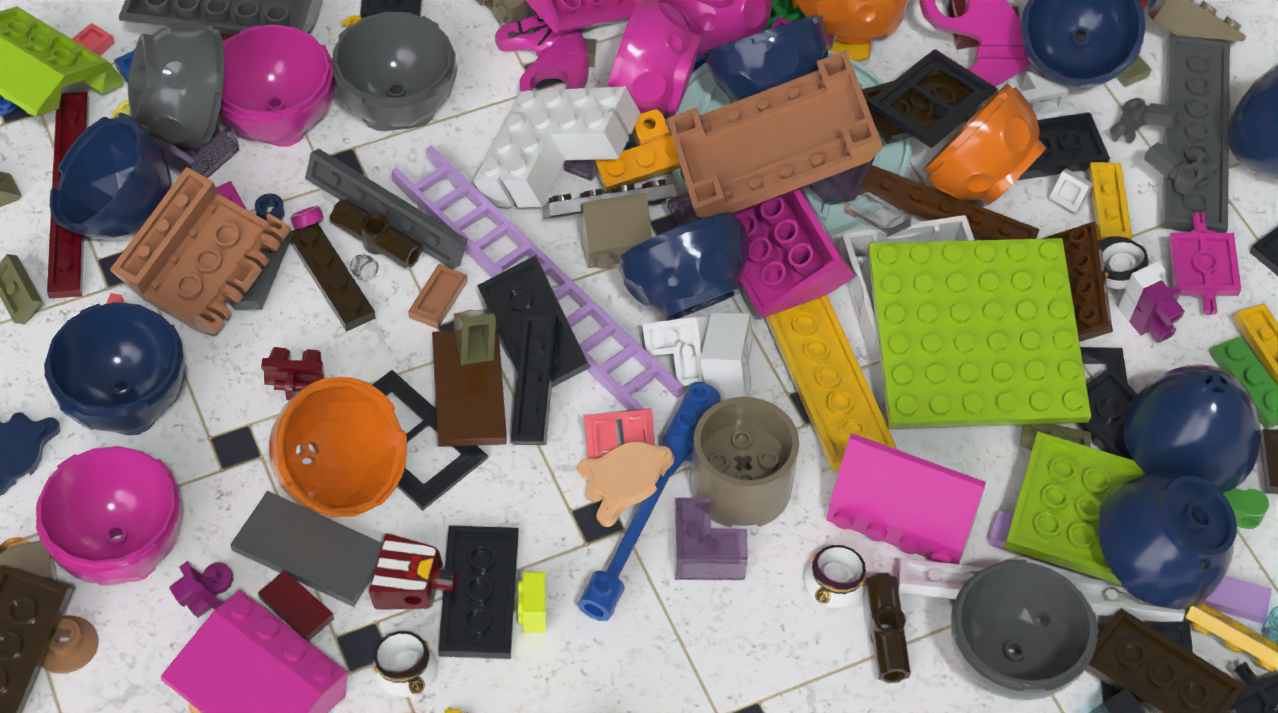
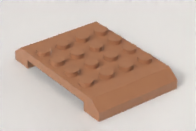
[667,50,883,218]

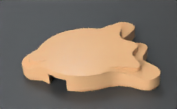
[577,442,674,527]

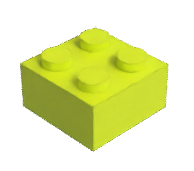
[518,572,546,633]

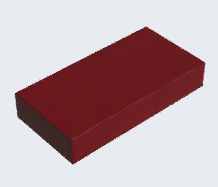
[258,570,334,642]

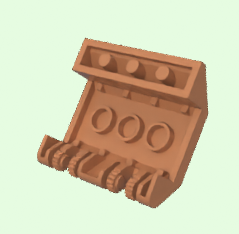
[110,167,291,335]

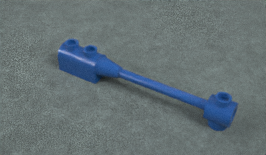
[578,382,721,621]

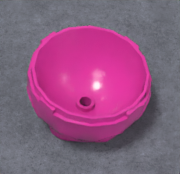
[607,0,703,117]
[659,0,773,57]
[219,24,335,147]
[36,446,182,586]

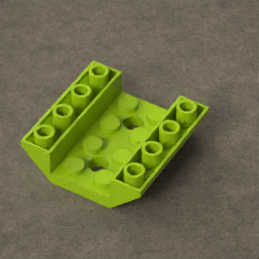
[0,6,124,117]

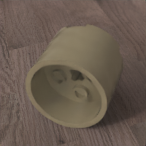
[690,397,799,528]

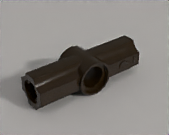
[330,199,423,268]
[865,573,911,683]

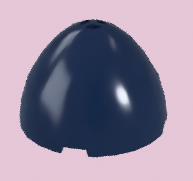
[1228,65,1278,179]
[49,113,172,239]
[1123,364,1261,493]

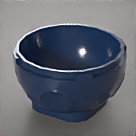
[1021,0,1146,90]
[705,14,829,101]
[618,212,749,320]
[44,302,186,436]

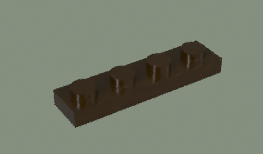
[290,222,376,332]

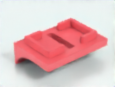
[583,408,655,459]

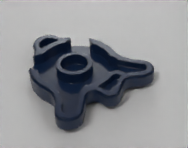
[0,412,60,496]

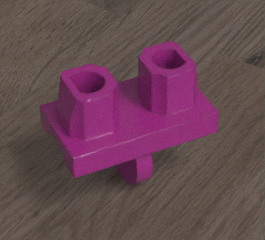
[169,561,234,618]

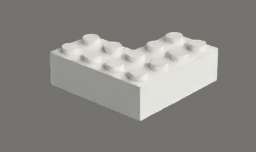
[473,86,641,207]

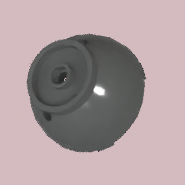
[951,559,1099,701]

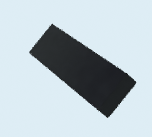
[511,314,558,445]

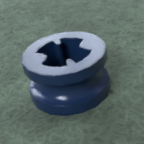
[255,193,285,222]

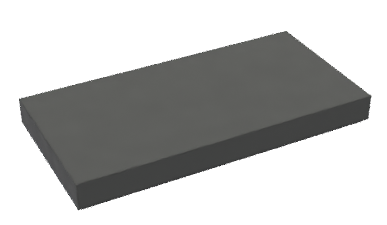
[230,491,383,607]

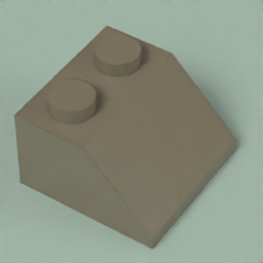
[580,193,652,268]

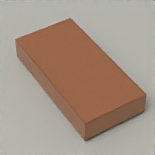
[408,264,468,329]

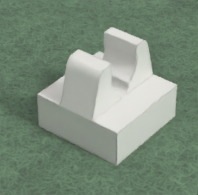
[1049,169,1093,213]

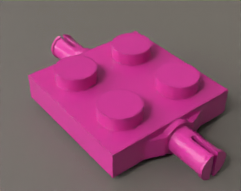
[1168,212,1241,315]

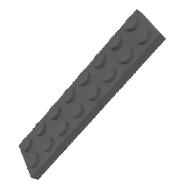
[1162,35,1230,233]

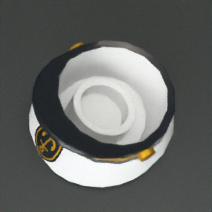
[1101,236,1153,289]
[804,545,866,608]
[373,631,437,697]

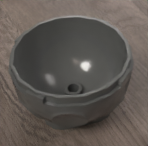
[332,12,458,131]
[128,21,225,150]

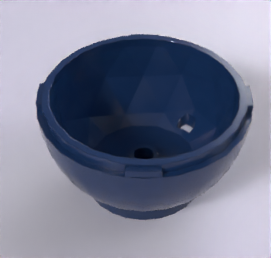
[1098,472,1237,610]

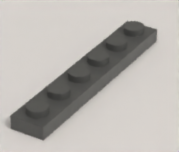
[305,149,468,269]

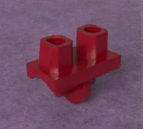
[261,347,326,400]

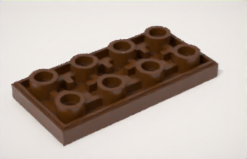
[1041,221,1113,342]
[432,330,507,447]

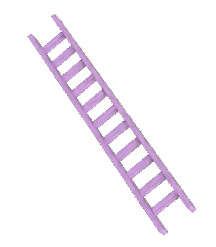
[392,145,683,410]

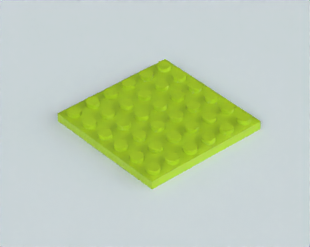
[867,238,1091,429]

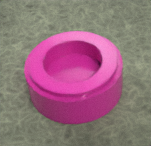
[290,206,324,229]

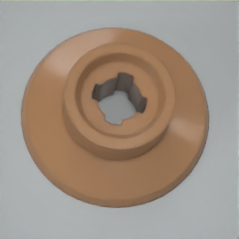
[41,615,99,674]

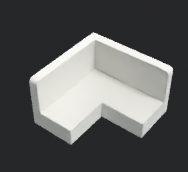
[700,313,753,402]
[643,315,710,386]

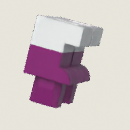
[1118,261,1185,343]

